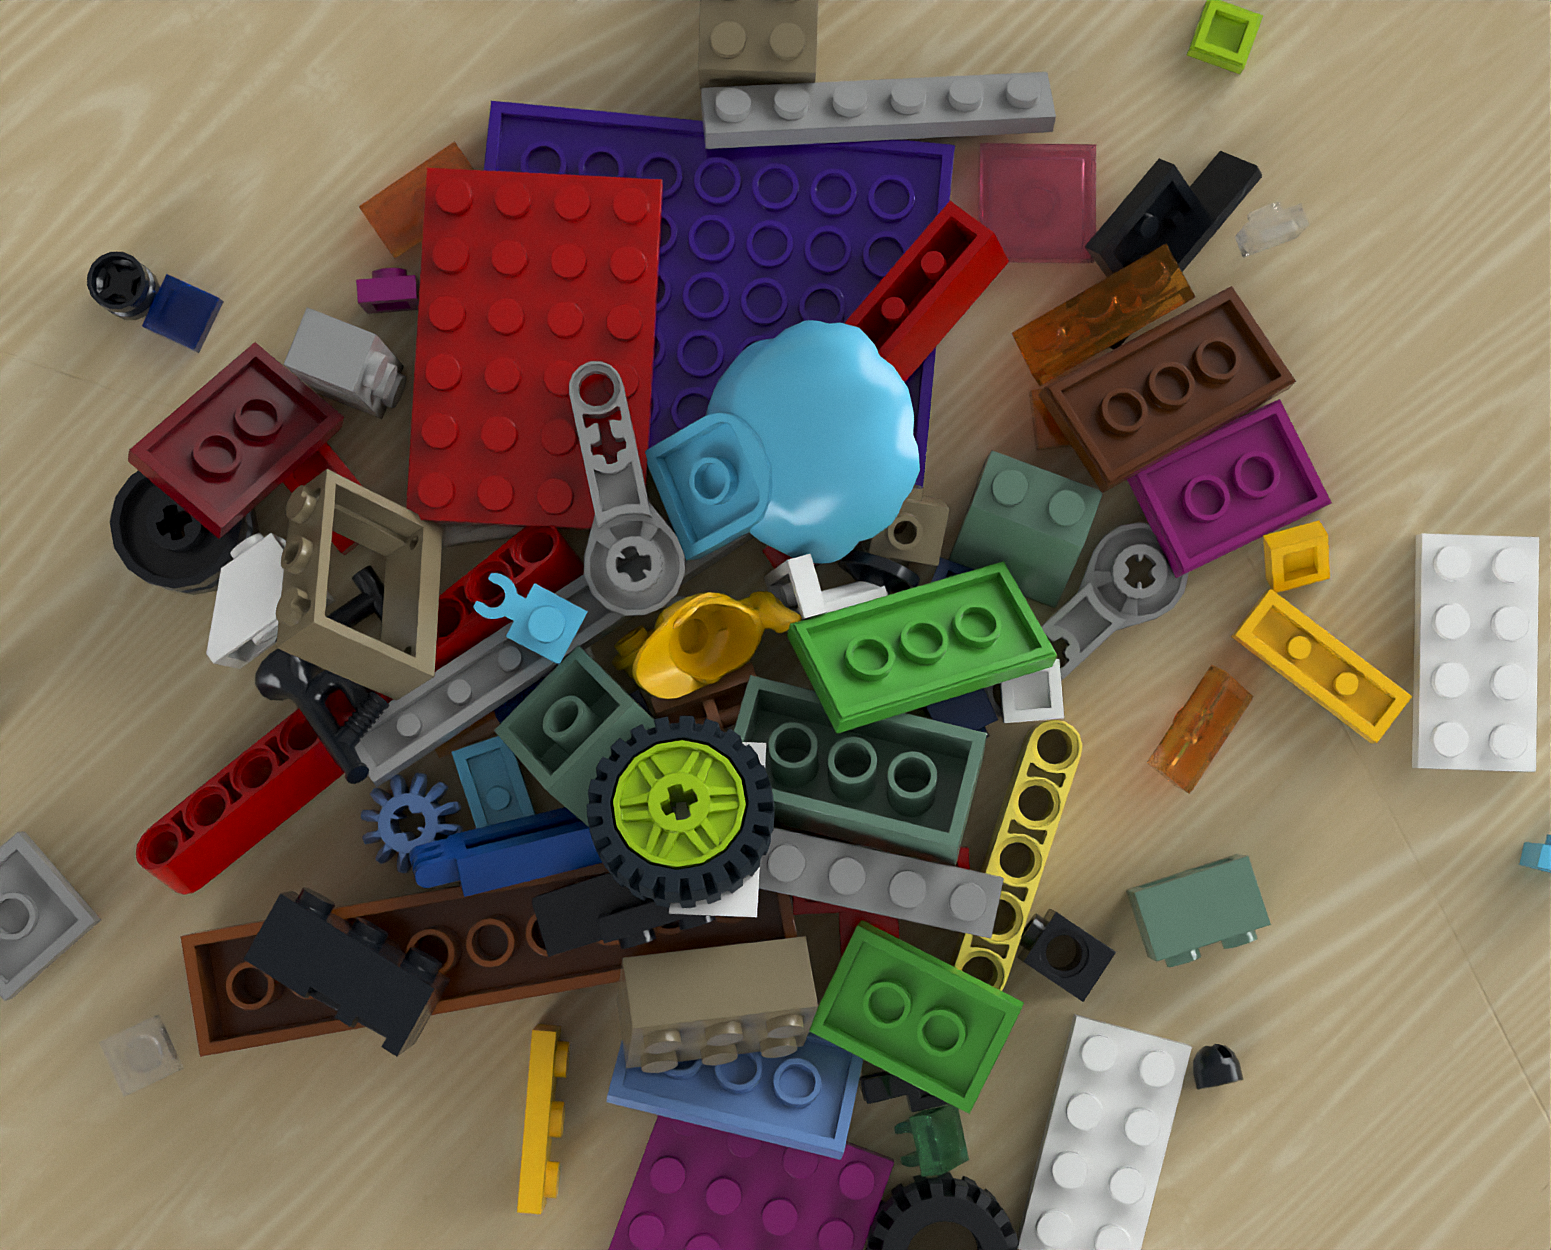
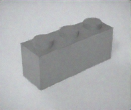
[283,307,406,419]

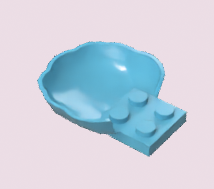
[645,320,920,563]

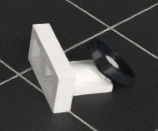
[764,550,920,621]

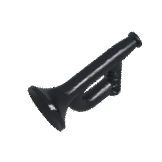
[255,649,390,784]

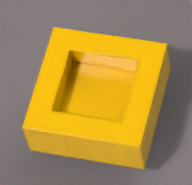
[1263,520,1330,593]

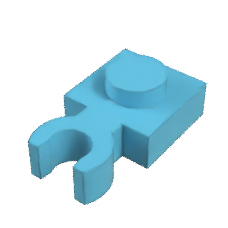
[473,573,588,665]

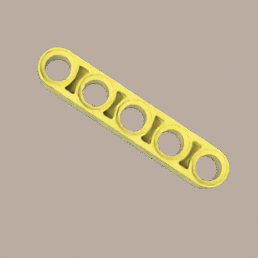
[950,720,1082,991]

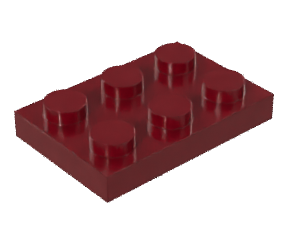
[128,342,344,539]

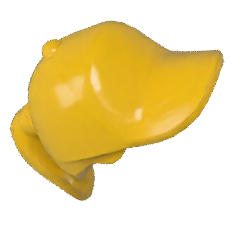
[632,591,802,699]

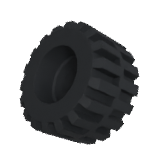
[866,1172,1019,1250]

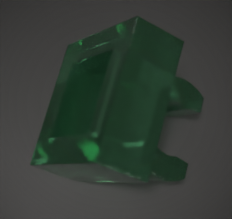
[894,1104,969,1177]

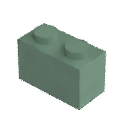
[1126,854,1271,967]

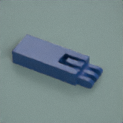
[409,807,602,897]

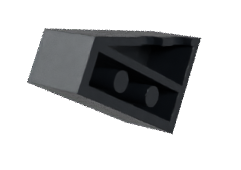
[244,887,451,1057]

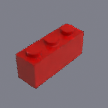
[844,201,1009,383]

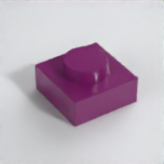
[356,268,420,314]

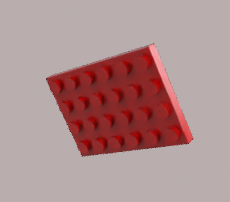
[406,167,663,531]

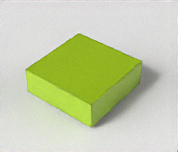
[1186,0,1263,74]

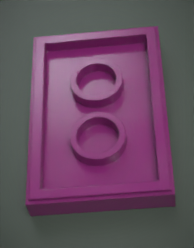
[1127,399,1332,578]

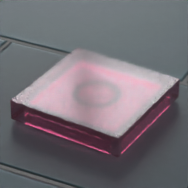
[978,143,1096,263]

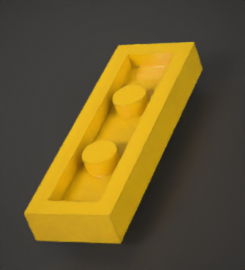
[1231,589,1412,744]
[517,1024,570,1214]

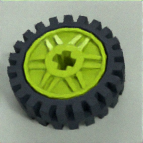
[587,716,775,908]

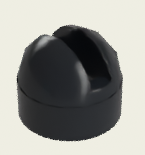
[1193,1044,1244,1090]

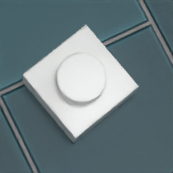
[1000,659,1064,723]

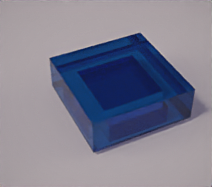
[142,274,224,353]

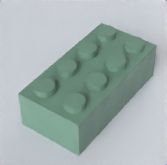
[734,675,987,867]

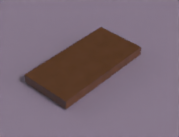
[1039,286,1296,493]

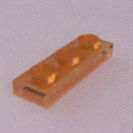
[1012,244,1196,386]

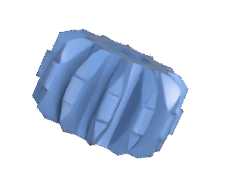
[361,773,463,873]

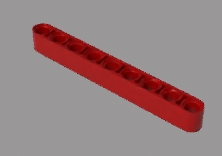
[135,524,584,895]

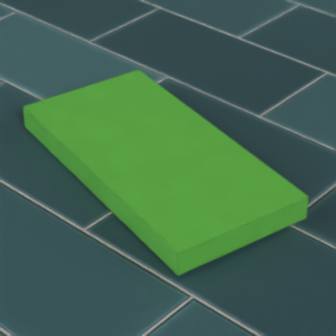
[787,561,1057,734]

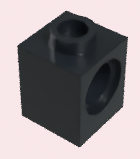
[1017,909,1116,1002]

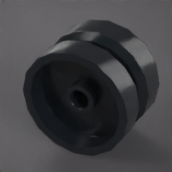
[109,471,259,595]

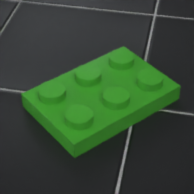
[809,920,1024,1114]

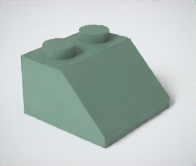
[948,450,1103,608]

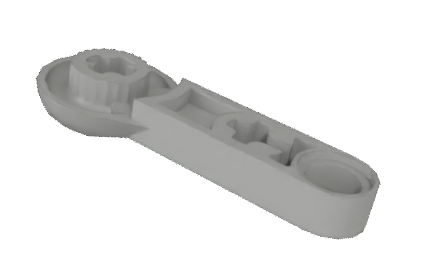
[569,361,685,615]
[984,522,1189,717]

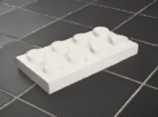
[1412,533,1539,772]
[1017,1014,1192,1250]

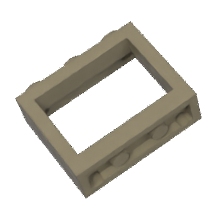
[275,469,443,701]

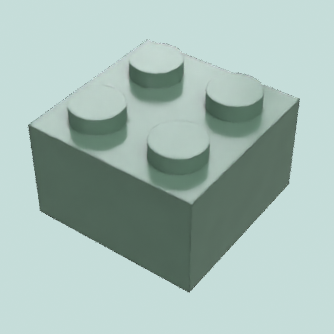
[494,645,655,827]

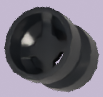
[87,252,160,320]

